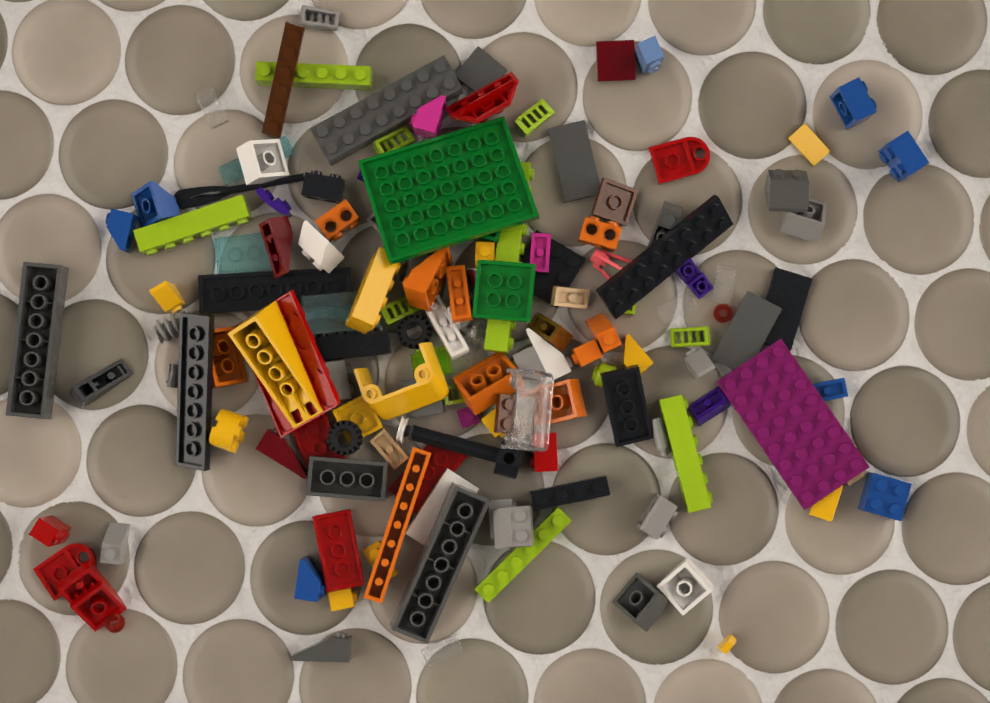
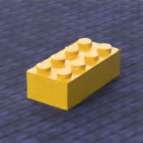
[345,247,401,334]

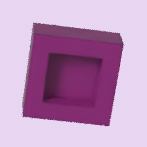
[456,407,481,429]

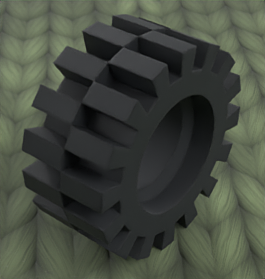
[397,314,432,349]
[327,420,363,455]

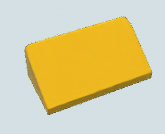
[788,124,830,167]
[809,485,843,522]

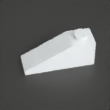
[525,328,573,382]

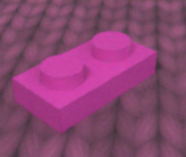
[530,233,551,273]

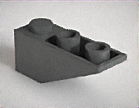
[647,201,682,248]

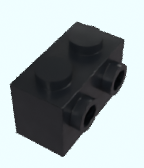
[301,170,345,204]

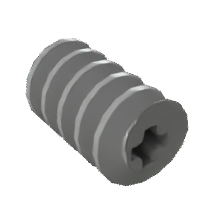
[155,309,190,344]

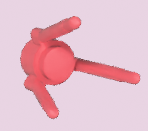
[590,248,632,280]

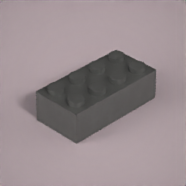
[306,456,388,502]

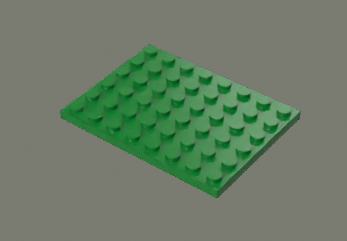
[358,116,539,265]

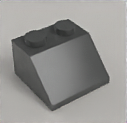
[765,169,809,212]
[325,360,356,401]
[612,572,671,632]

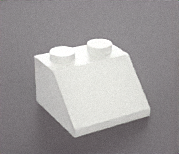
[236,139,290,185]
[298,220,345,273]
[657,557,714,615]

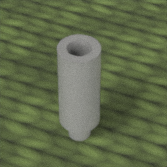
[650,417,670,456]

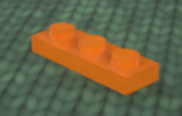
[446,264,473,323]

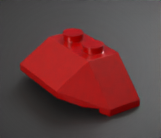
[445,72,519,125]

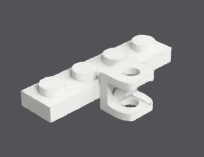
[425,294,470,360]

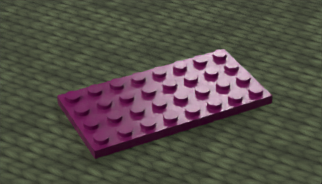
[716,339,870,510]

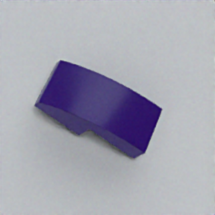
[255,187,293,218]
[675,258,714,299]

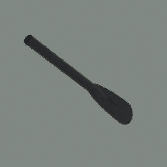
[174,173,304,209]

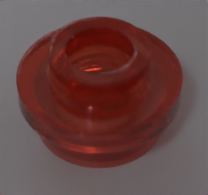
[713,304,733,323]
[105,614,125,633]

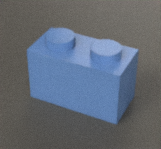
[635,36,664,74]

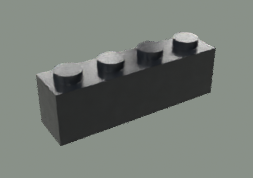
[315,327,392,361]
[530,475,610,511]

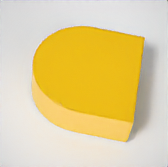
[716,634,736,654]

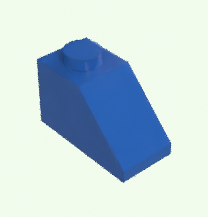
[106,209,138,253]

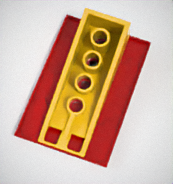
[227,289,341,438]

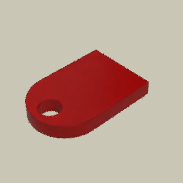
[649,137,710,185]
[33,543,97,601]

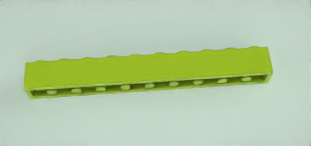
[484,162,535,354]

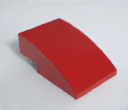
[57,560,127,632]

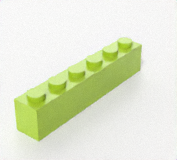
[255,61,373,91]
[133,194,253,256]
[657,394,713,513]
[475,506,572,603]

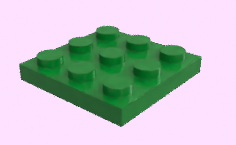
[472,259,536,323]

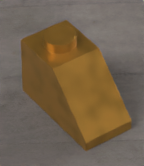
[527,312,573,352]

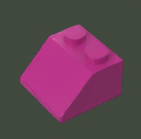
[411,95,447,139]

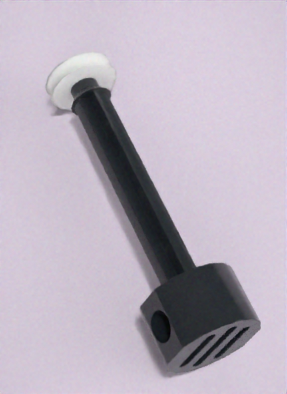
[396,416,525,479]

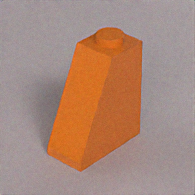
[585,313,622,355]

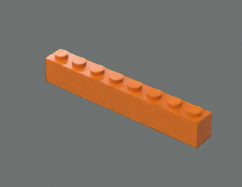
[363,447,431,604]

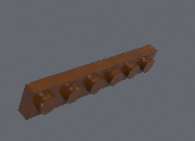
[262,21,306,138]

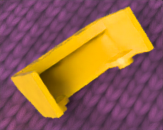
[353,342,449,420]

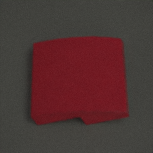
[596,40,636,81]

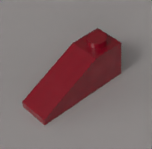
[259,216,293,279]
[255,428,308,479]

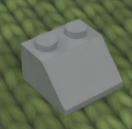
[780,198,827,243]
[636,493,678,540]
[493,506,534,549]

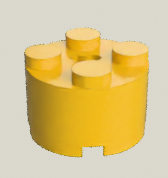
[209,409,249,453]

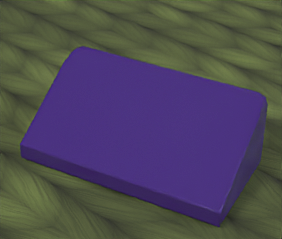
[688,386,731,426]

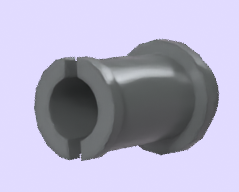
[166,364,178,388]

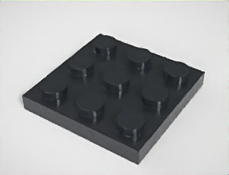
[520,230,586,308]

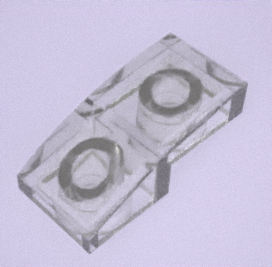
[462,318,487,361]

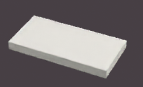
[405,468,479,545]

